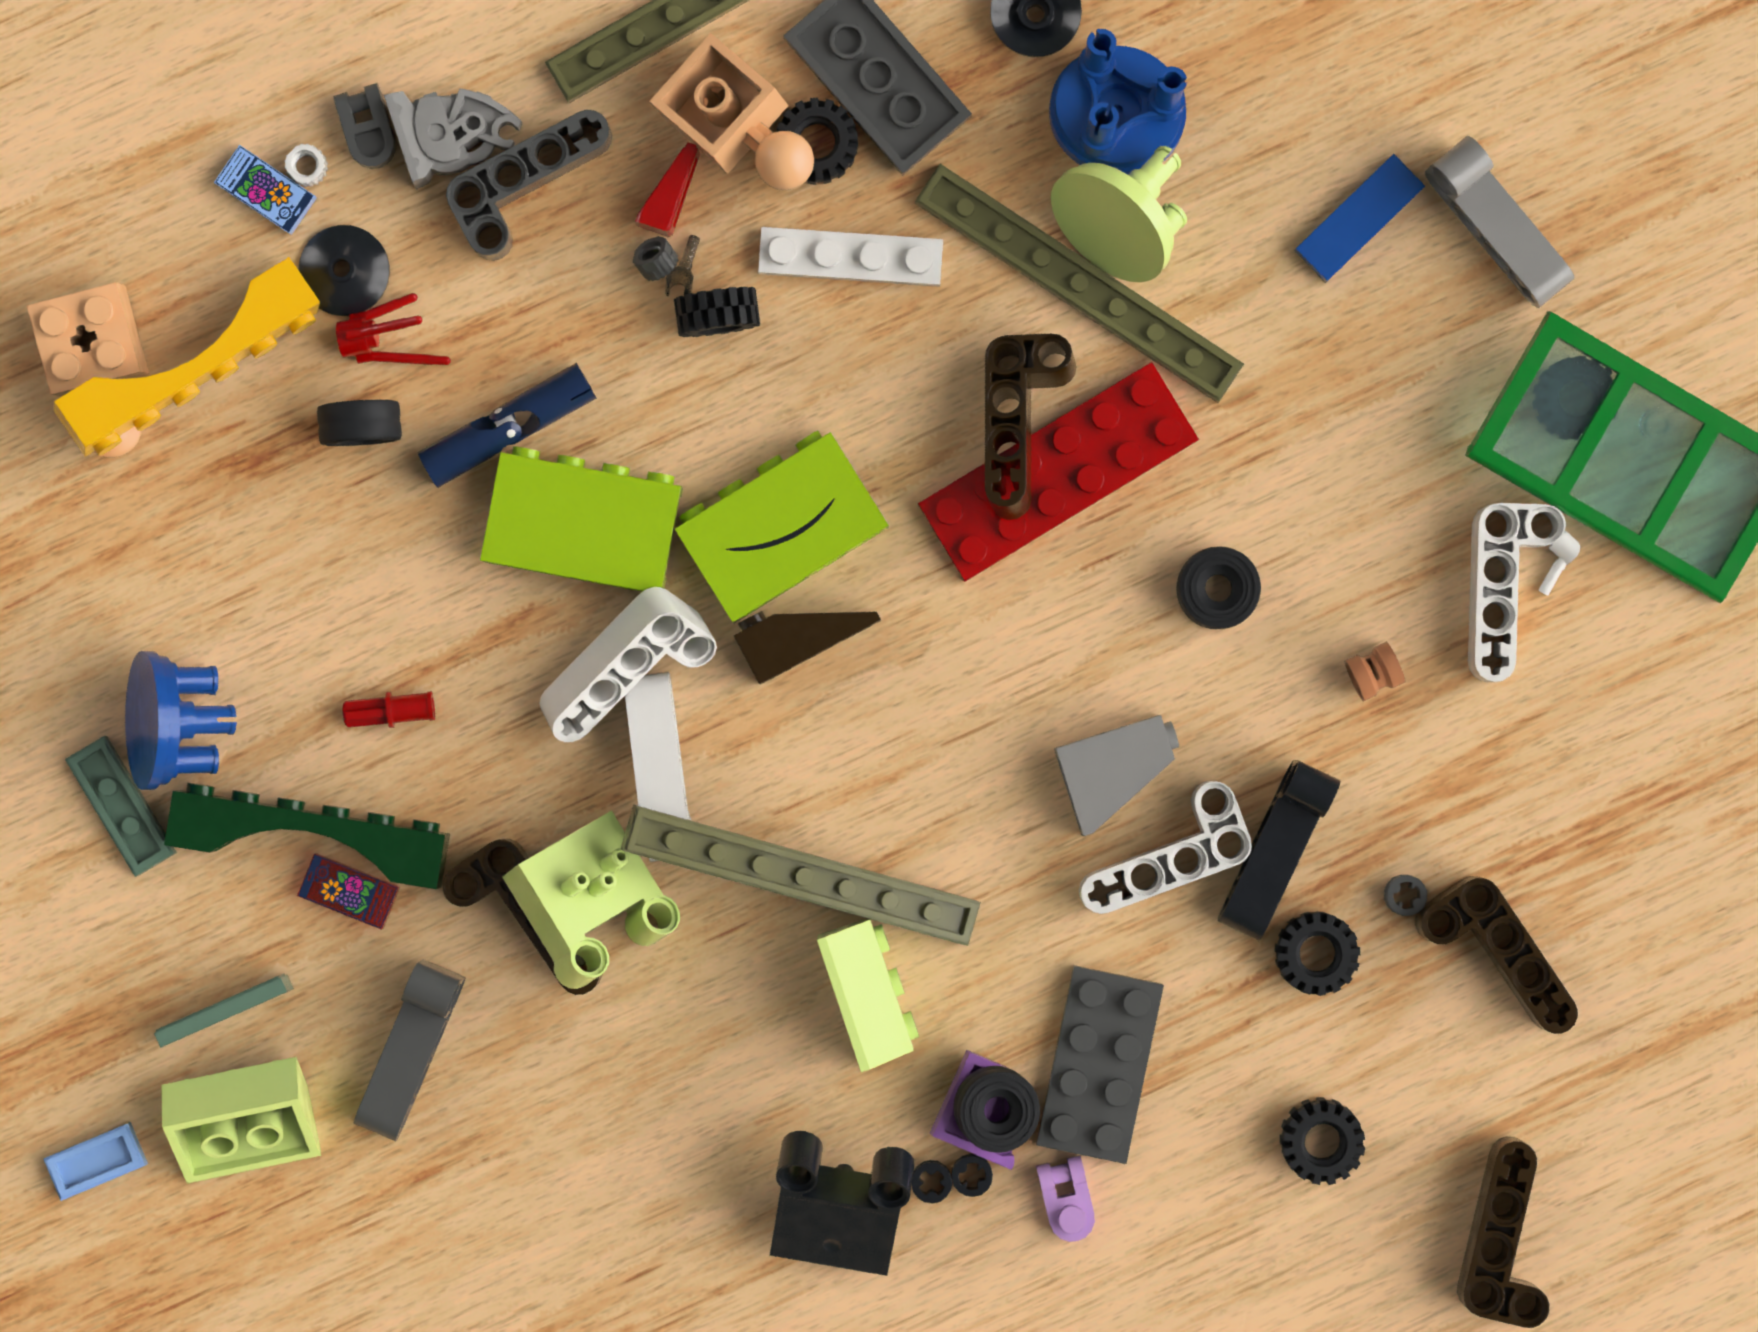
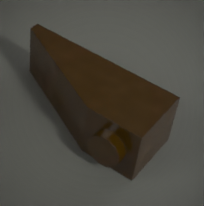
[734,611,881,685]

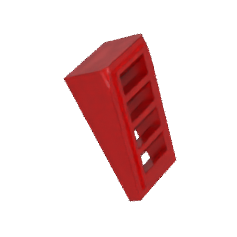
[634,142,701,237]

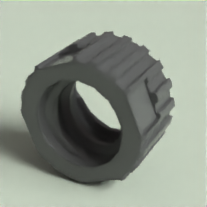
[633,236,679,281]

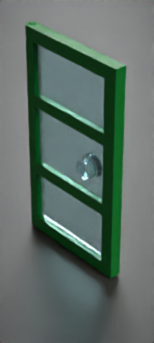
[1465,311,1758,603]

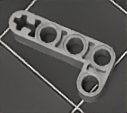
[1425,136,1574,308]

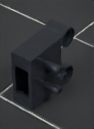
[769,1131,914,1276]

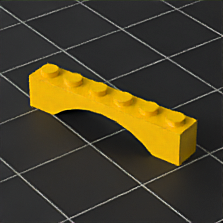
[54,257,320,457]

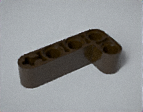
[985,333,1077,520]
[443,839,602,995]
[1415,876,1578,1034]
[1457,1136,1550,1328]

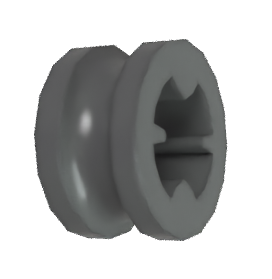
[1384,875,1427,916]

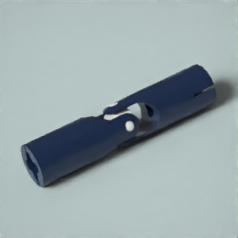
[417,363,597,488]

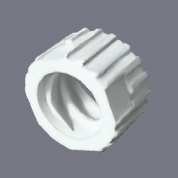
[285,144,328,187]

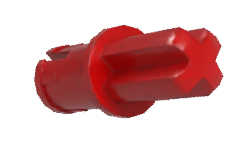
[342,691,435,728]

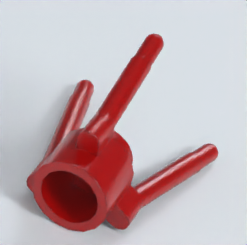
[336,293,451,365]

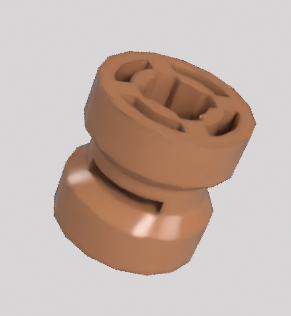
[1344,641,1406,702]

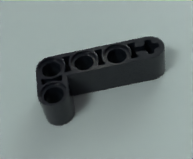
[1218,760,1341,940]

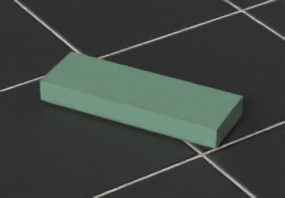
[65,736,177,877]
[154,974,294,1048]

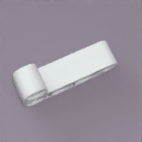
[1468,503,1566,682]
[539,587,717,742]
[625,672,691,862]
[1079,781,1252,914]

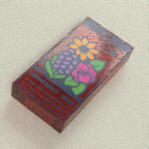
[297,853,400,930]

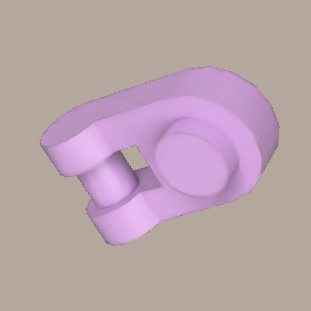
[1036,1155,1095,1242]

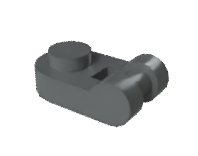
[333,83,396,169]

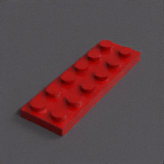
[918,362,1199,582]

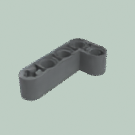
[446,110,612,261]
[354,959,466,1142]

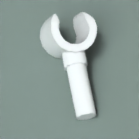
[1538,531,1580,596]

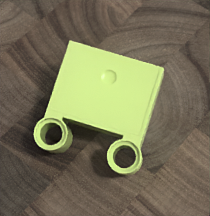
[502,810,680,989]

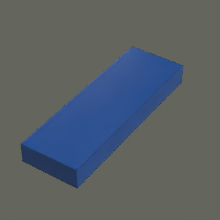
[1294,154,1425,283]

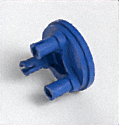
[1049,29,1187,175]
[125,651,237,790]

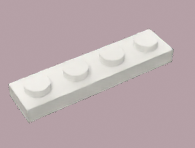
[758,227,943,287]

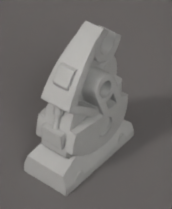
[384,89,522,189]

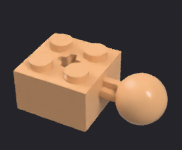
[649,33,814,190]
[27,282,149,458]

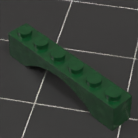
[164,783,450,889]

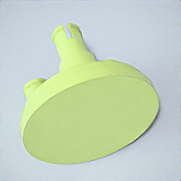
[1051,146,1187,282]

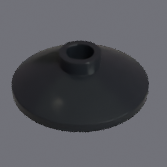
[990,0,1082,57]
[298,225,390,316]

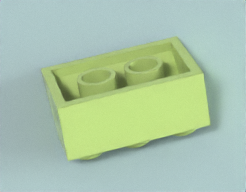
[817,918,919,1072]
[161,1057,321,1183]

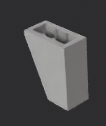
[1054,715,1179,836]

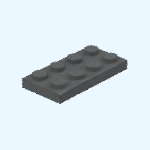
[783,0,972,176]
[1036,965,1164,1164]

